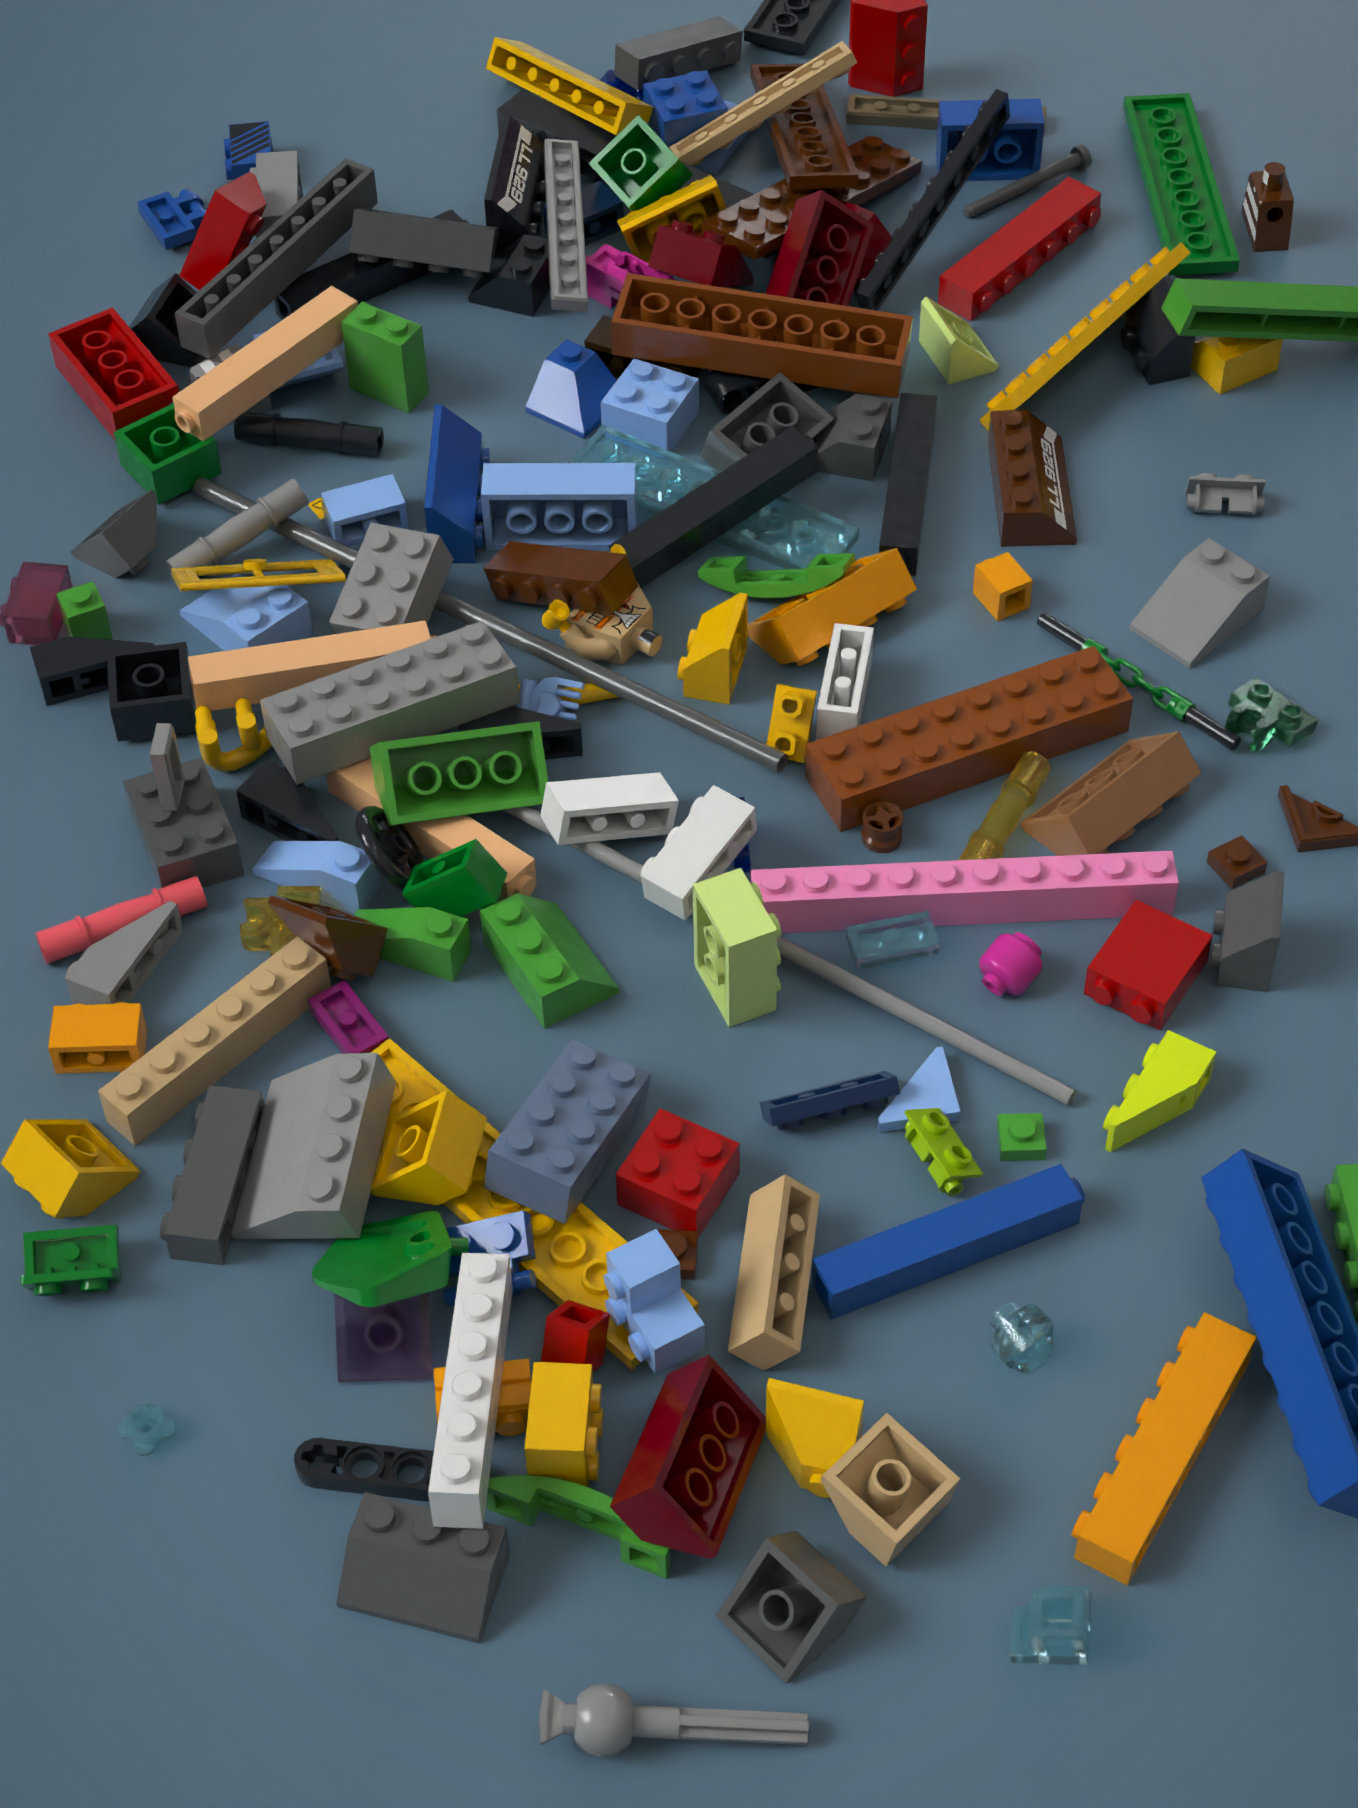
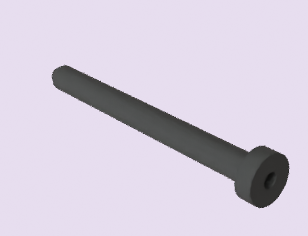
[963,144,1092,218]

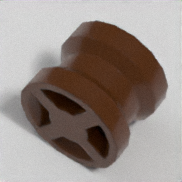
[861,801,903,853]

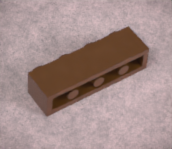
[483,541,638,614]

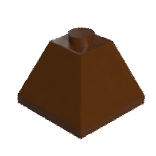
[268,895,388,981]

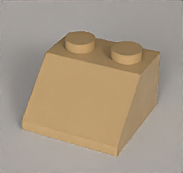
[821,1413,961,1567]

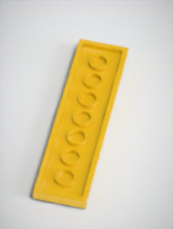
[979,242,1190,431]

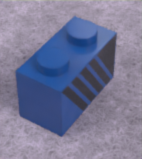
[224,121,273,180]

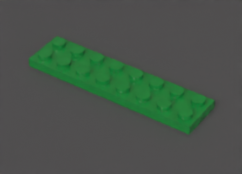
[1123,93,1240,276]

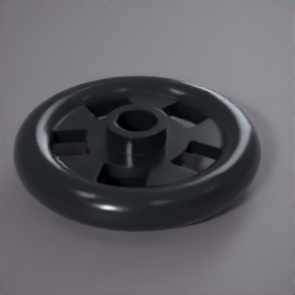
[355,806,424,891]

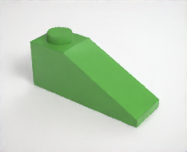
[354,907,472,982]

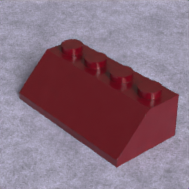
[765,190,874,306]
[610,1355,766,1559]

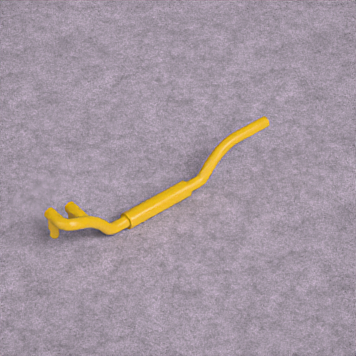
[195,676,626,772]

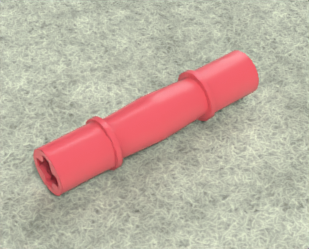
[35,876,208,964]

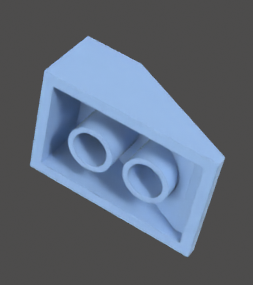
[180,573,313,651]

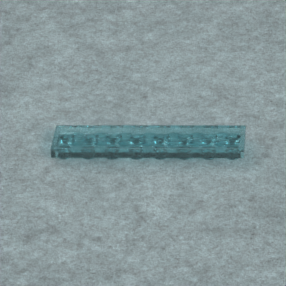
[568,425,860,569]

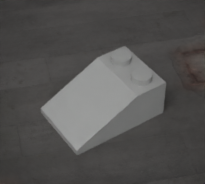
[1129,538,1270,669]

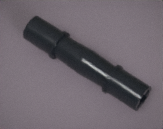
[234,411,384,457]

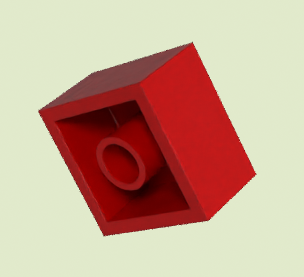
[615,1108,740,1238]

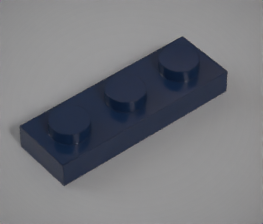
[759,1071,900,1130]

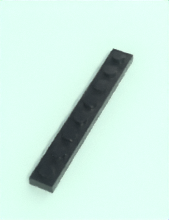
[855,89,1010,311]

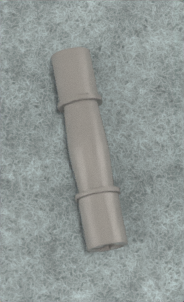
[166,478,309,570]

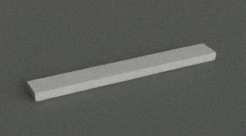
[544,139,588,312]

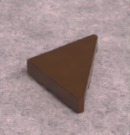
[1278,785,1358,852]

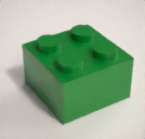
[589,114,693,211]
[114,403,222,505]

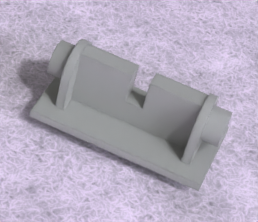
[1185,473,1266,515]

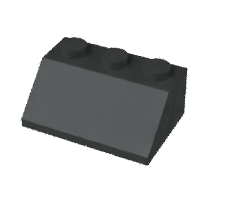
[700,372,835,473]
[336,1492,510,1643]

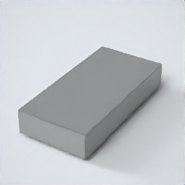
[149,723,185,811]

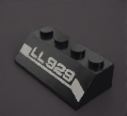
[484,115,546,254]

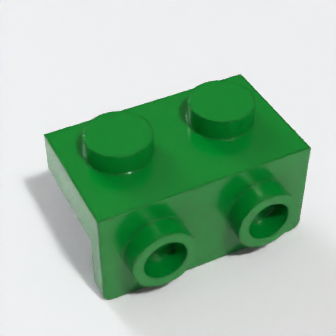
[20,1224,121,1296]

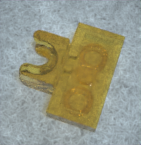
[239,886,322,956]

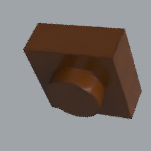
[1207,835,1267,889]
[652,1229,698,1280]

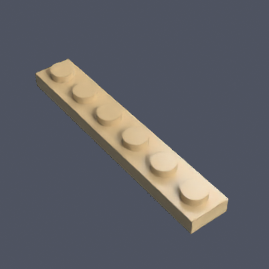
[669,41,857,167]

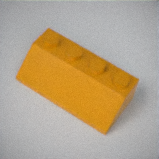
[748,548,917,666]

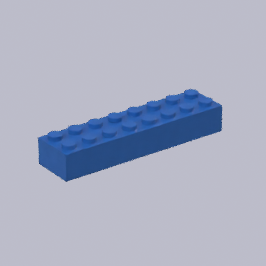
[1201,1148,1358,1519]

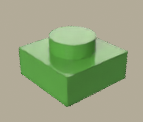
[997,1113,1046,1161]

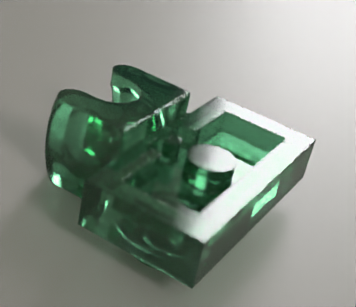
[1225,678,1318,752]

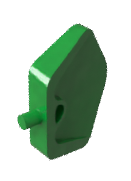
[312,1211,469,1307]

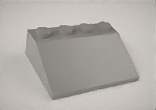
[231,1053,396,1239]

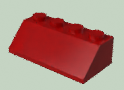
[48,307,179,440]

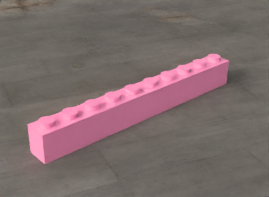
[750,851,1179,933]

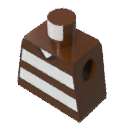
[1241,162,1294,252]

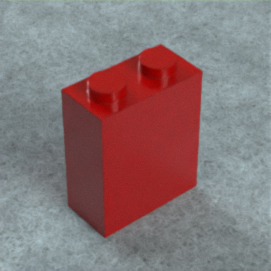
[1083,900,1213,1031]

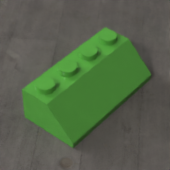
[369,721,549,826]

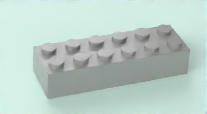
[260,621,520,785]

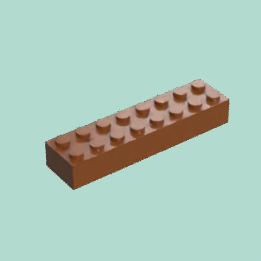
[611,273,913,398]
[805,646,1133,832]

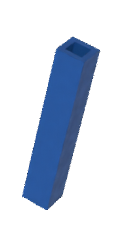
[812,1164,1085,1320]

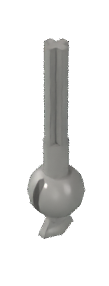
[539,1683,809,1757]

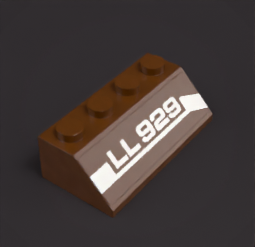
[988,410,1077,547]

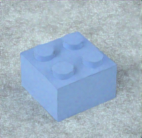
[601,358,699,456]

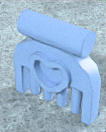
[516,677,585,720]

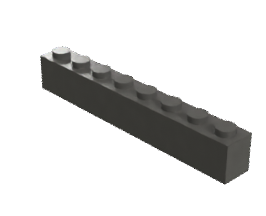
[175,158,378,359]

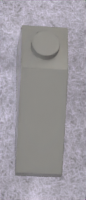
[65,901,183,1005]

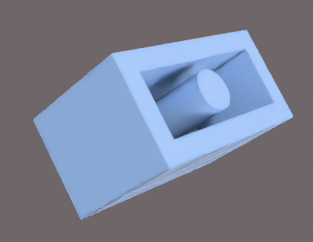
[321,474,409,546]

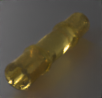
[958,752,1051,860]

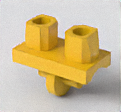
[767,684,818,763]

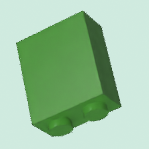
[341,302,429,414]

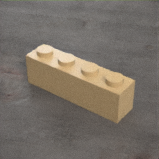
[727,1174,820,1371]

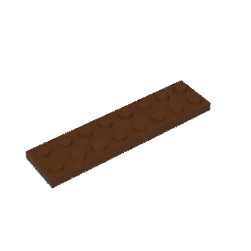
[750,64,859,192]
[701,136,922,260]

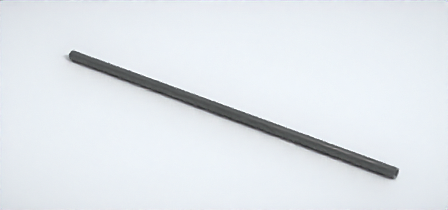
[193,477,788,773]

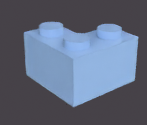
[603,1229,705,1375]

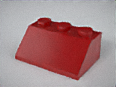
[848,0,928,97]
[179,172,267,290]

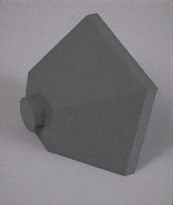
[70,489,157,578]

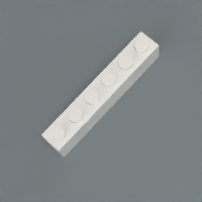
[428,1253,513,1529]

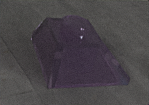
[334,1292,433,1382]

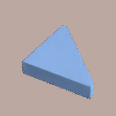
[878,1046,961,1132]

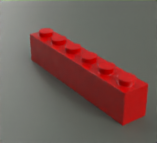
[938,176,1101,321]

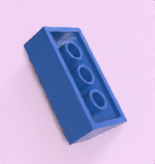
[424,405,490,563]

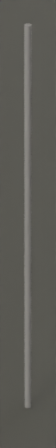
[502,806,1076,1106]

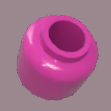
[979,932,1043,996]

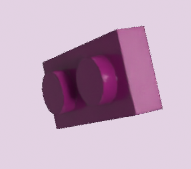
[307,980,389,1054]

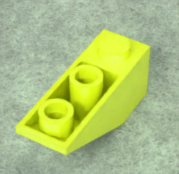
[1103,1030,1216,1152]

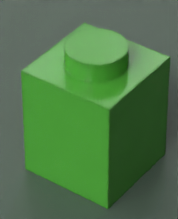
[56,581,113,640]

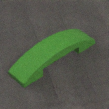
[698,553,855,598]
[487,1475,670,1579]

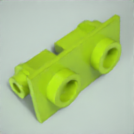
[904,1108,984,1197]

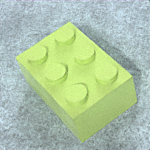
[693,868,782,1027]

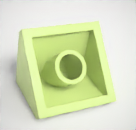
[919,296,999,384]

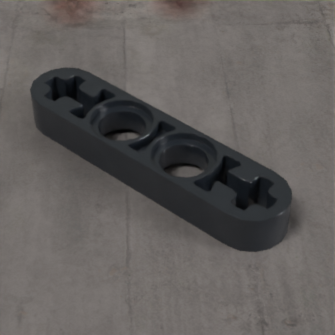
[294,1438,434,1502]

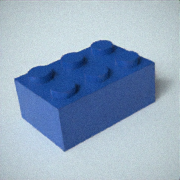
[936,98,1044,181]

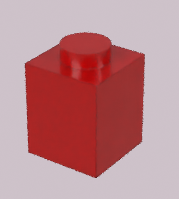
[541,1300,610,1372]

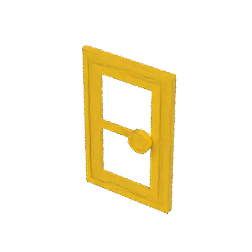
[171,559,346,591]

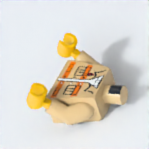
[542,544,663,665]

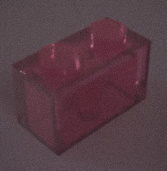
[0,561,73,645]

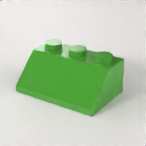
[480,893,619,1029]

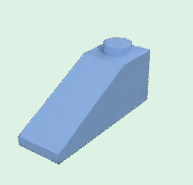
[252,841,381,914]

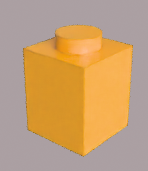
[973,552,1033,621]

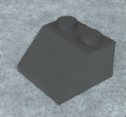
[813,394,892,482]
[1210,871,1285,992]
[715,1531,867,1683]

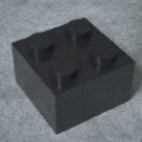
[107,642,197,742]

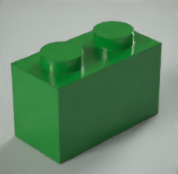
[402,839,507,917]

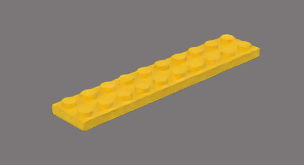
[371,1038,699,1370]

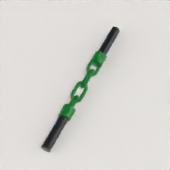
[1037,612,1241,751]

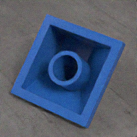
[525,339,617,439]

